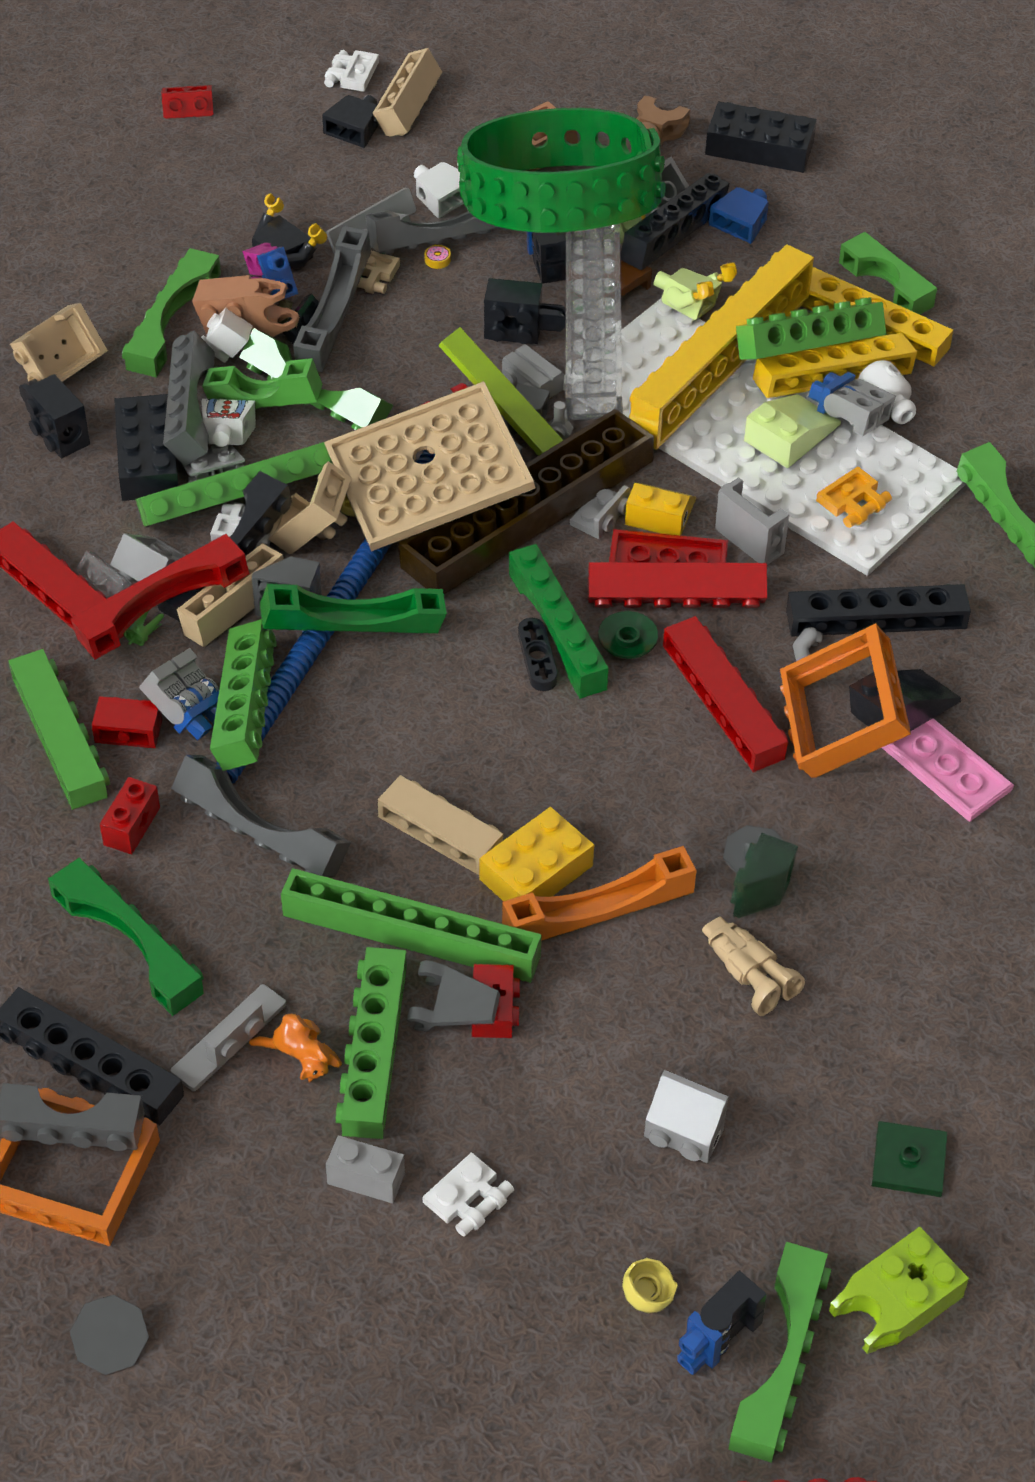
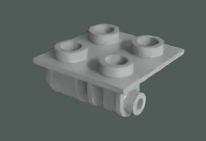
[177,444,245,483]

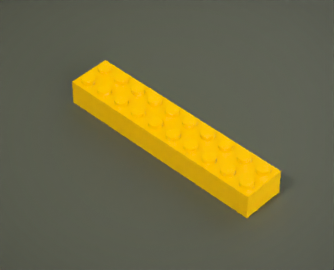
[629,244,814,450]

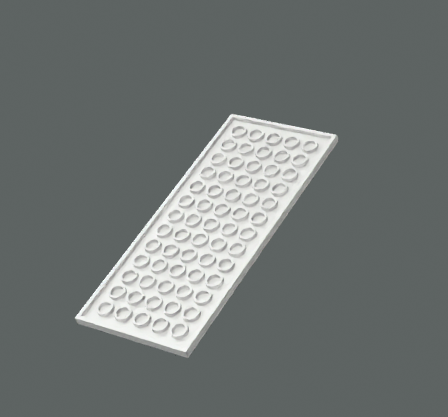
[563,299,966,576]

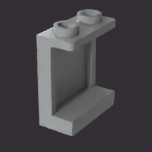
[715,478,789,565]

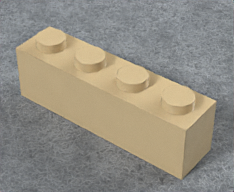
[373,48,442,137]
[177,543,284,647]
[378,775,503,875]

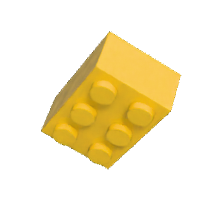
[479,806,594,901]

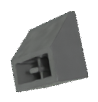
[252,557,322,616]

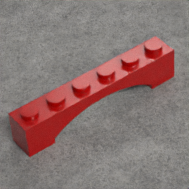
[71,534,250,660]

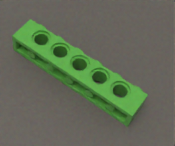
[736,297,886,360]
[210,619,276,771]
[336,947,407,1139]

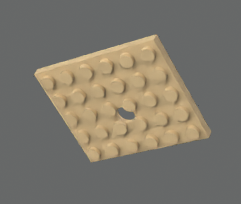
[324,381,535,551]

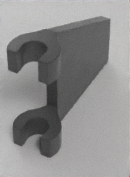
[407,961,500,1032]

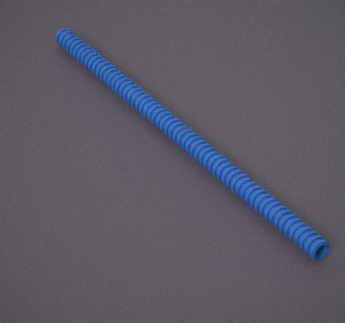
[216,450,435,784]

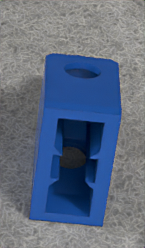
[709,188,769,244]

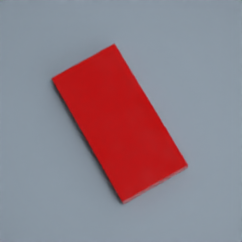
[609,529,728,563]

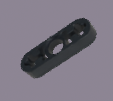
[518,618,557,691]

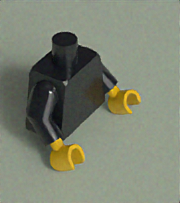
[252,193,327,269]

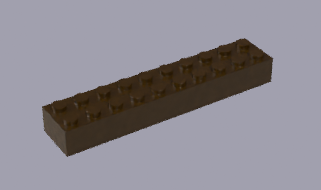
[398,409,654,594]

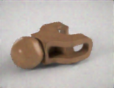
[630,96,691,145]

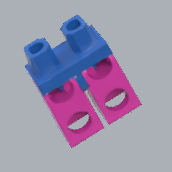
[242,242,299,300]

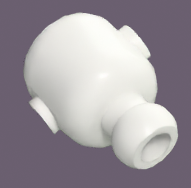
[858,360,916,424]

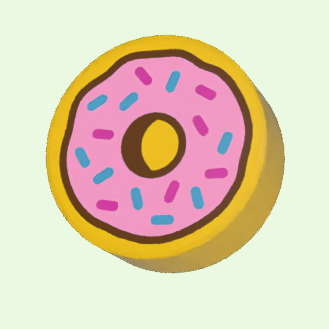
[424,245,451,269]

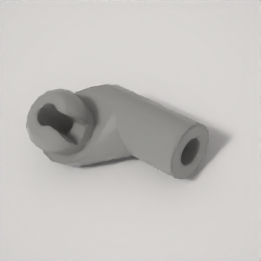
[793,627,822,661]

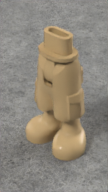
[702,917,805,1016]

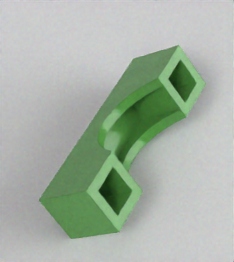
[839,232,937,315]
[202,358,323,409]

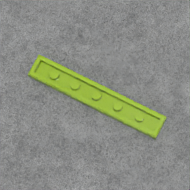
[439,327,563,456]

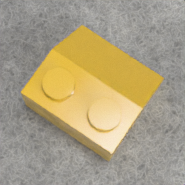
[625,483,696,536]

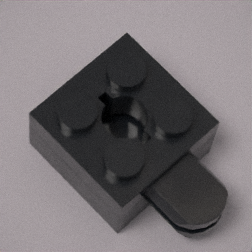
[484,278,568,344]
[19,374,90,459]

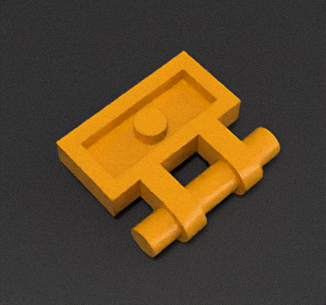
[816,466,892,528]

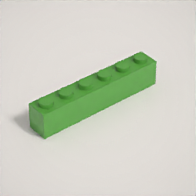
[8,649,110,810]

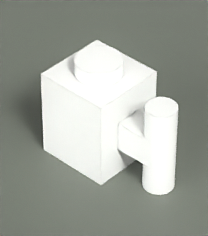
[201,308,253,363]

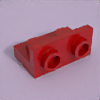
[161,85,214,119]

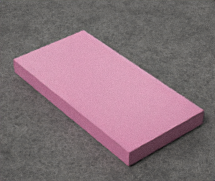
[882,718,1014,822]

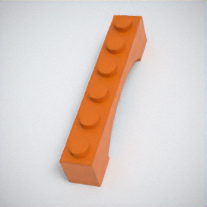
[502,846,696,941]

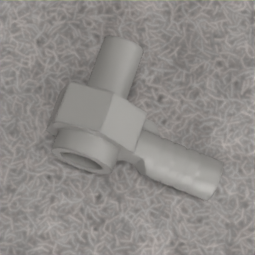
[549,401,573,440]

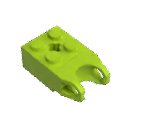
[829,1227,969,1354]

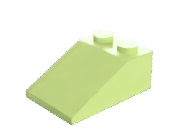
[744,394,841,468]

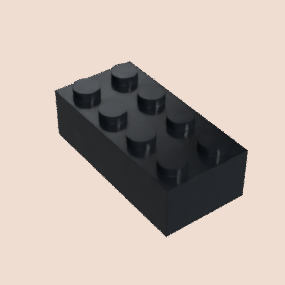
[705,101,817,173]
[114,394,179,501]

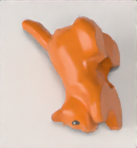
[249,1013,342,1083]

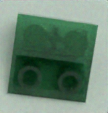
[730,833,798,918]

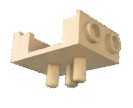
[10,303,108,382]
[268,461,351,554]

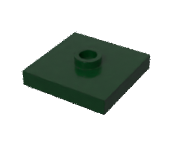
[871,1121,947,1197]

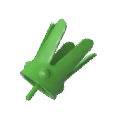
[124,611,164,646]

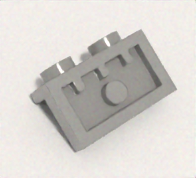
[570,485,630,539]

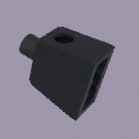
[322,95,379,148]

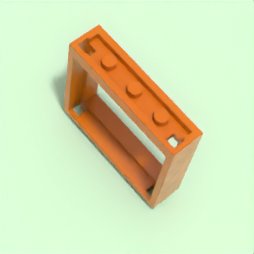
[780,623,911,778]
[0,1088,160,1246]

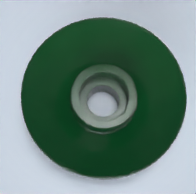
[598,611,658,659]

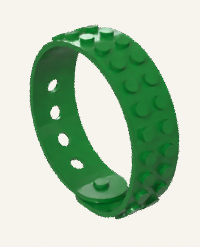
[457,108,666,233]

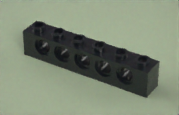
[620,173,730,270]
[786,584,971,637]
[0,987,184,1126]

